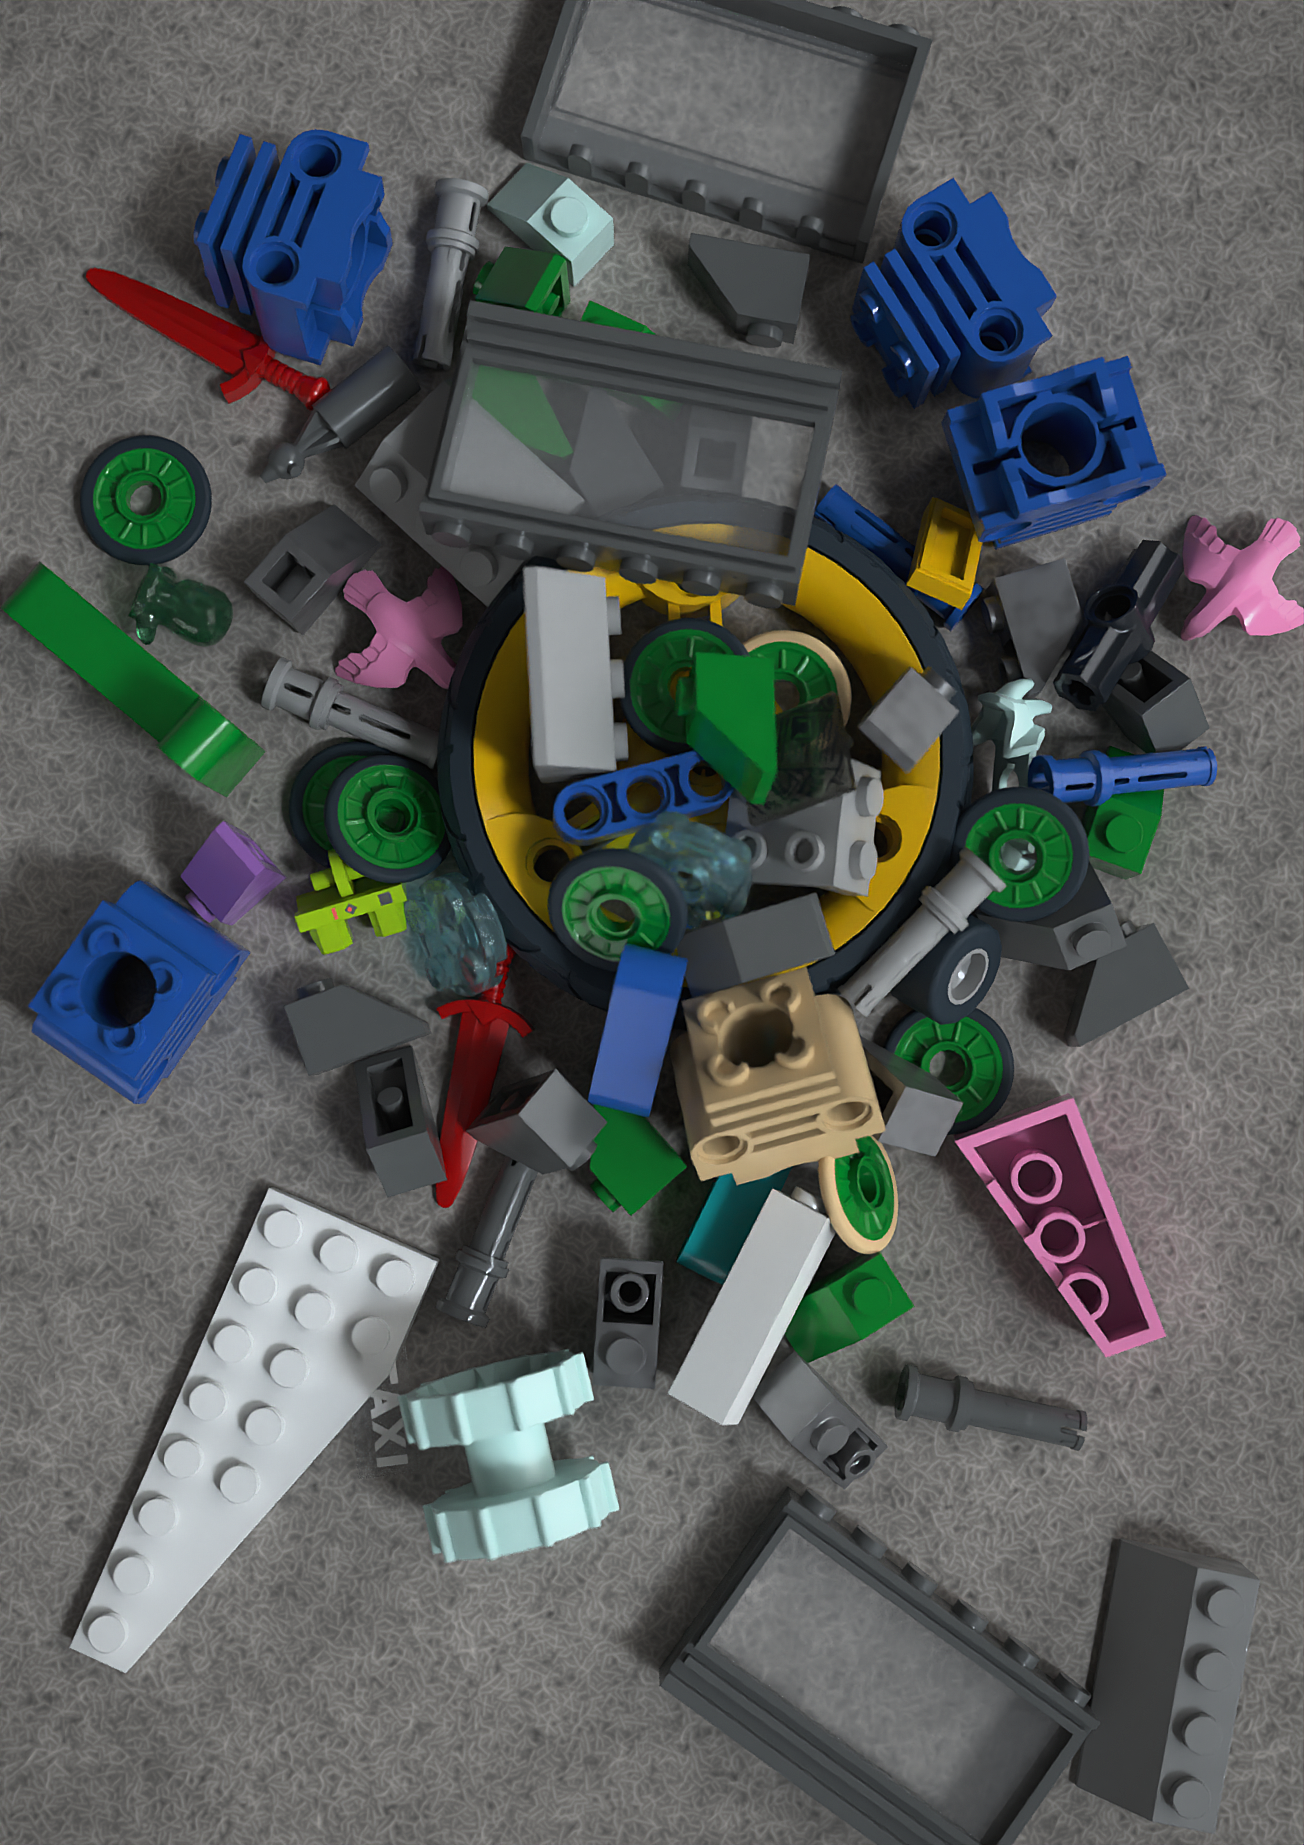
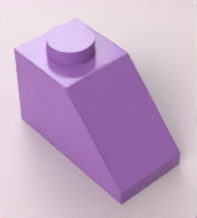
[180,821,286,926]

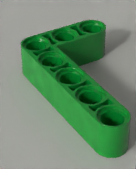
[0,561,266,798]

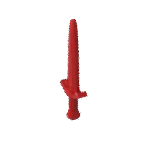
[86,268,331,411]
[436,931,535,1208]

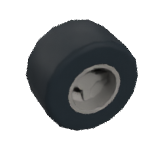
[890,914,1002,1025]

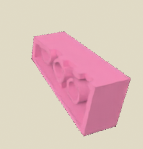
[954,1093,1166,1357]

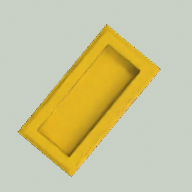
[906,497,982,610]

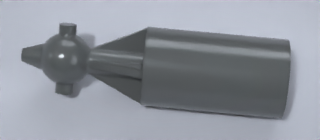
[260,345,421,483]

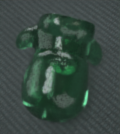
[127,563,234,648]

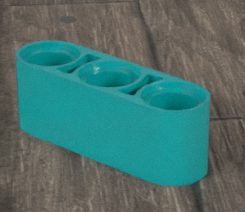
[675,1166,793,1286]

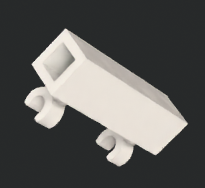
[668,1186,836,1425]

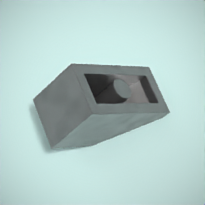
[857,666,959,773]
[860,1036,963,1157]

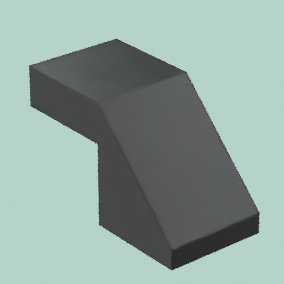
[677,893,836,998]

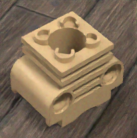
[670,967,886,1185]

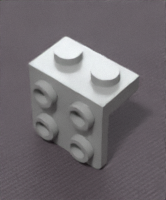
[722,756,884,896]

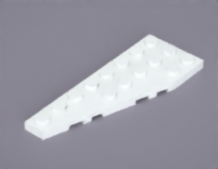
[70,1187,440,1673]

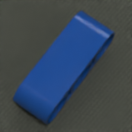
[552,751,734,846]
[588,943,688,1118]

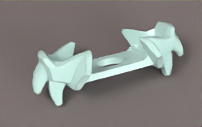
[971,678,1052,870]

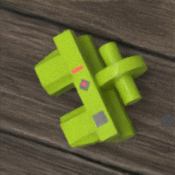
[294,848,407,955]

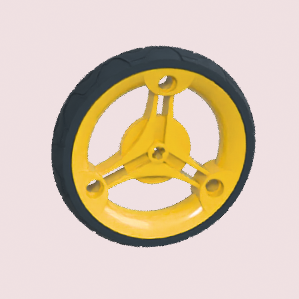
[437,495,974,1031]

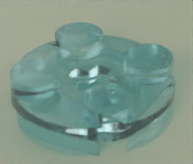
[627,812,753,929]
[404,872,507,997]

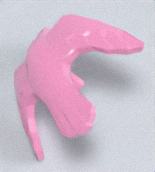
[1180,515,1304,640]
[335,566,463,689]

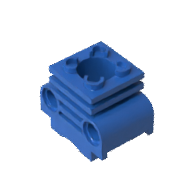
[193,129,393,366]
[850,178,1057,409]
[941,356,1167,550]
[28,880,251,1104]

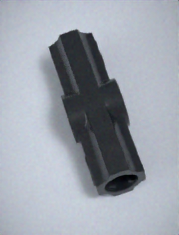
[1053,540,1184,711]

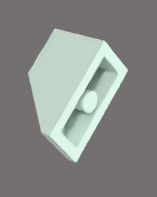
[486,163,614,287]

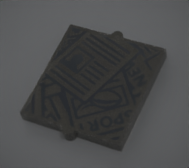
[745,691,857,828]

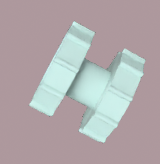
[398,1349,619,1563]

